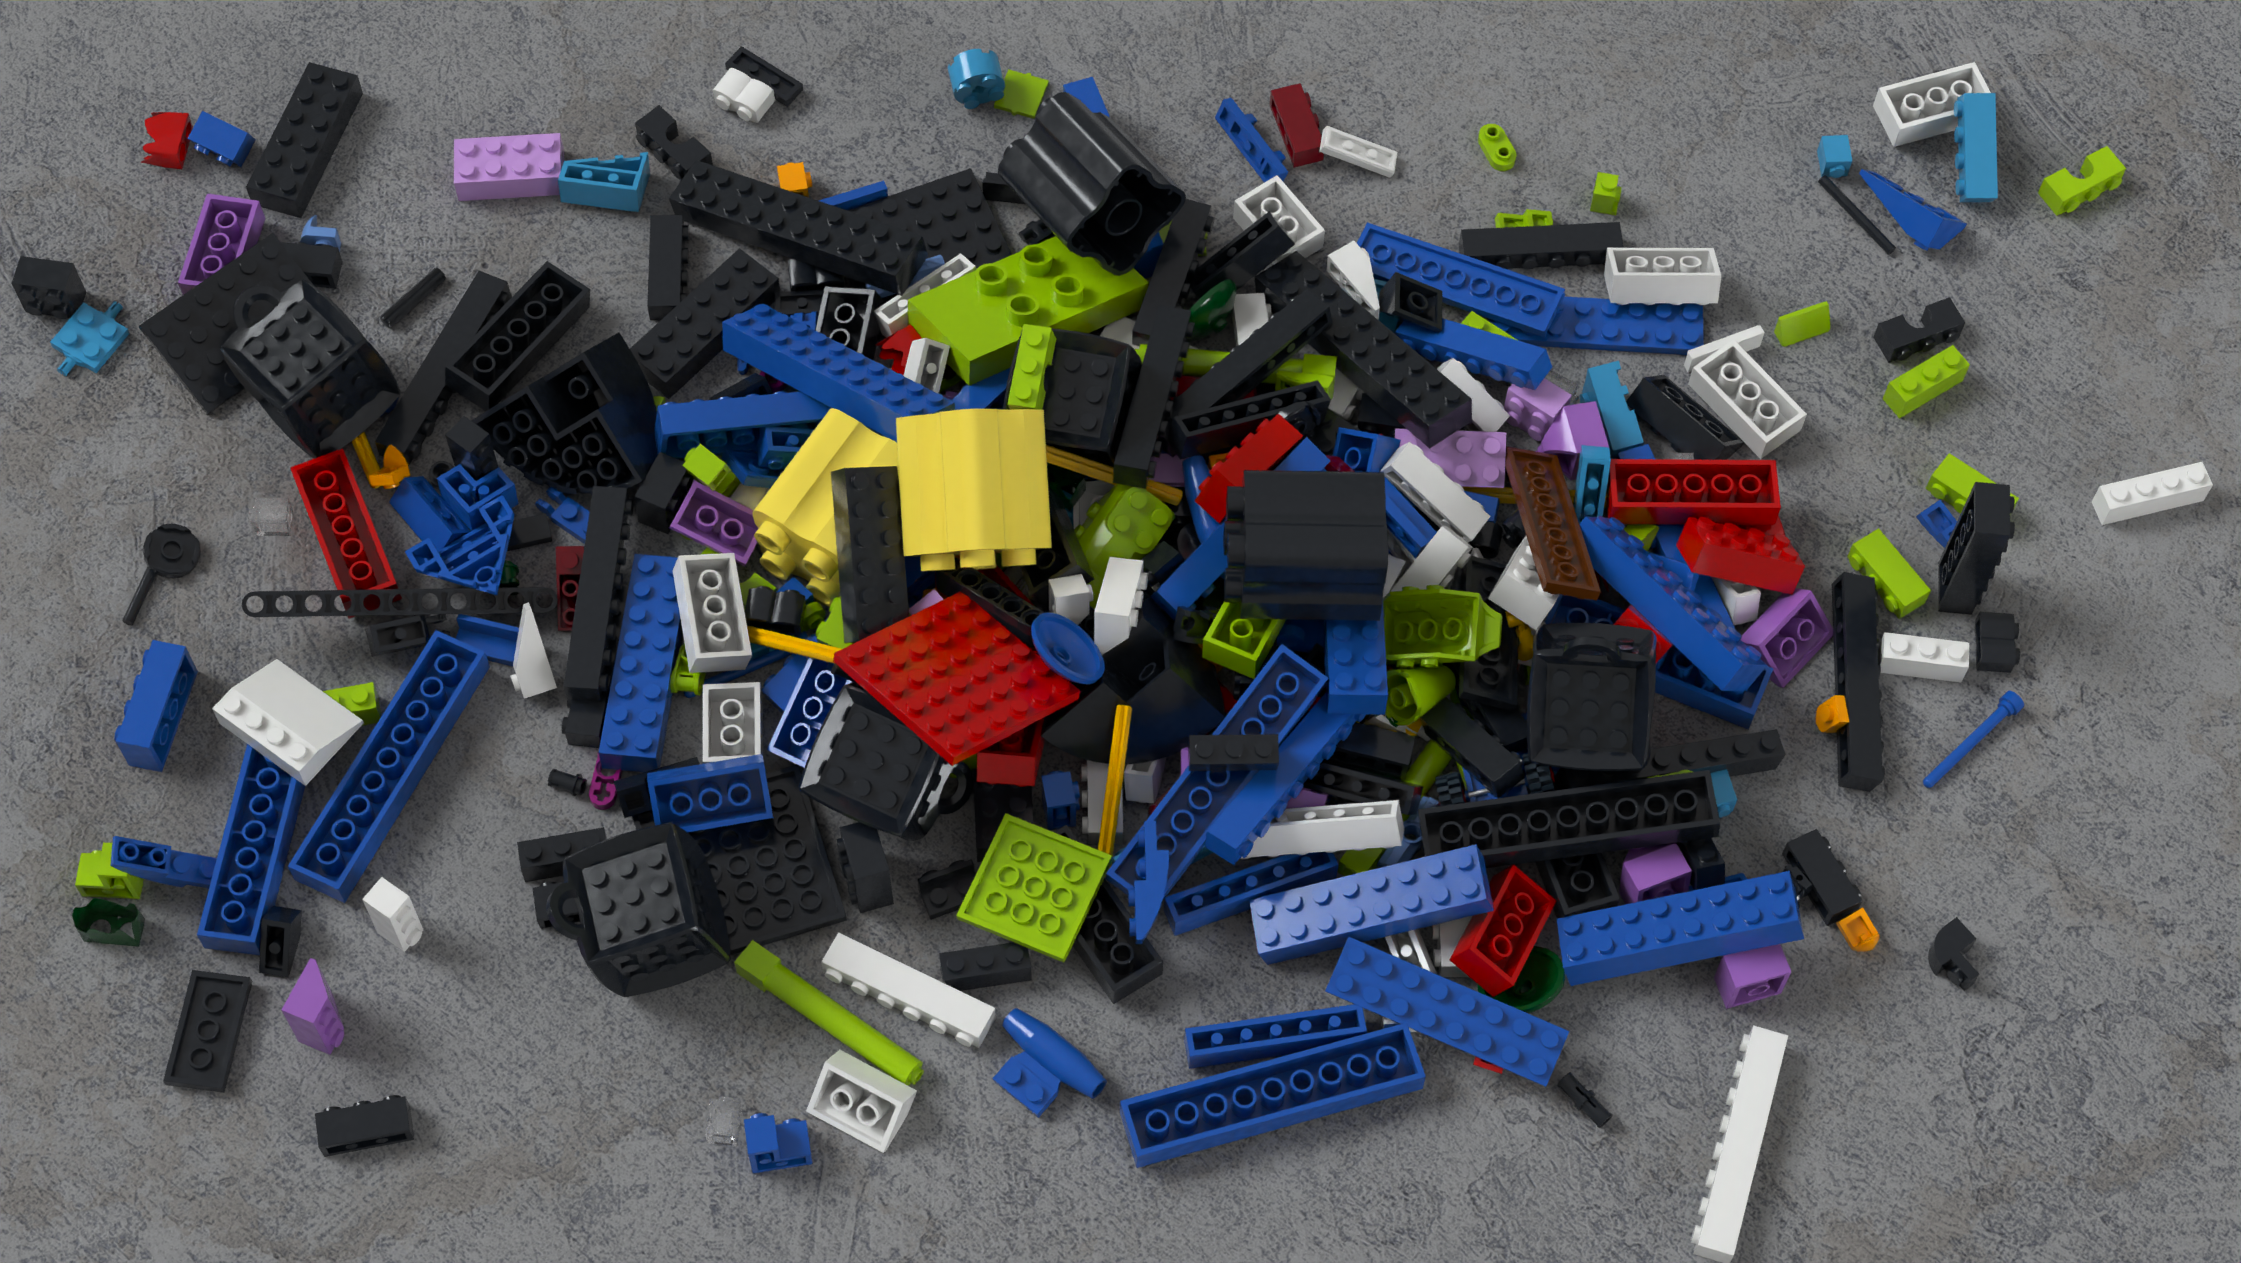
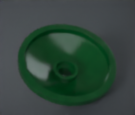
[1187,279,1236,342]
[1477,946,1565,1014]

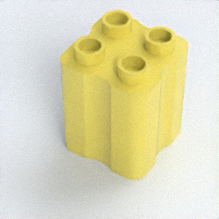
[752,408,901,607]
[896,409,1052,571]

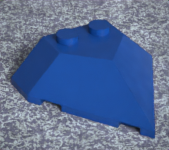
[405,495,515,595]

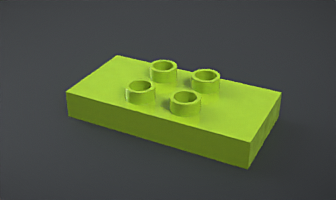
[908,236,1149,386]

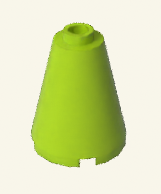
[1385,665,1456,726]

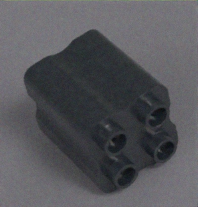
[998,92,1186,276]
[1223,470,1388,621]

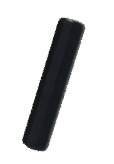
[380,268,446,328]

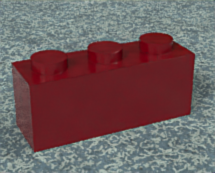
[1270,83,1324,168]

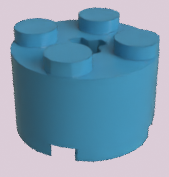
[947,49,1005,109]

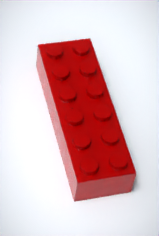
[290,448,402,619]
[1606,459,1781,525]

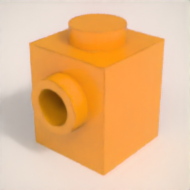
[777,162,812,198]

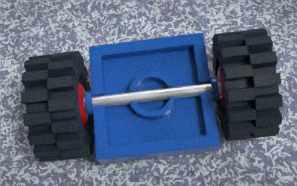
[1436,753,1557,806]

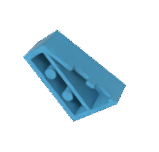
[558,152,650,212]
[1579,361,1644,459]

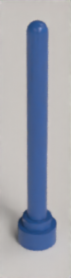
[684,631,808,698]
[1923,691,2024,788]

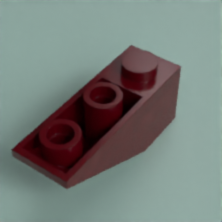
[556,546,584,631]

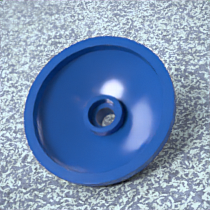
[1031,612,1105,684]

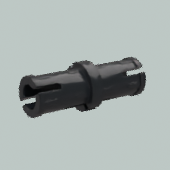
[1557,1072,1613,1128]

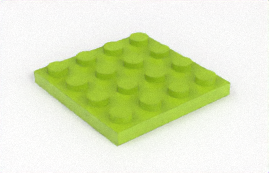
[956,813,1113,963]

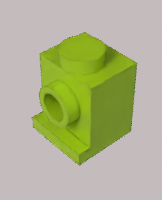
[1590,172,1622,216]

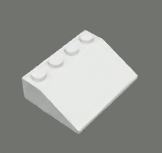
[212,659,364,786]

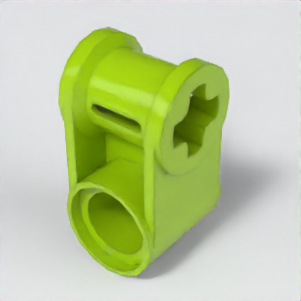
[670,643,706,696]

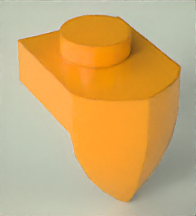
[369,444,410,489]
[1816,695,1849,733]
[1836,907,1880,952]

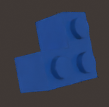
[437,464,519,531]
[744,1113,813,1173]

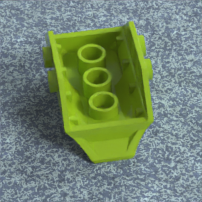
[1074,484,1175,609]
[1383,585,1502,668]

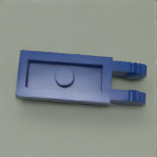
[535,487,590,544]

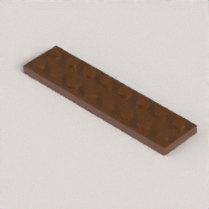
[1505,446,1601,601]

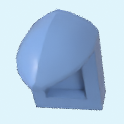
[300,215,341,252]

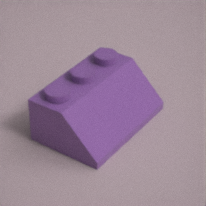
[670,480,758,566]
[1740,588,1833,688]
[281,958,344,1055]

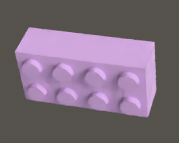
[454,133,564,201]
[1395,428,1506,488]

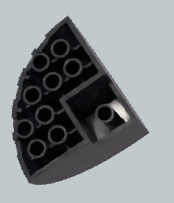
[471,332,658,495]
[1041,584,1226,764]

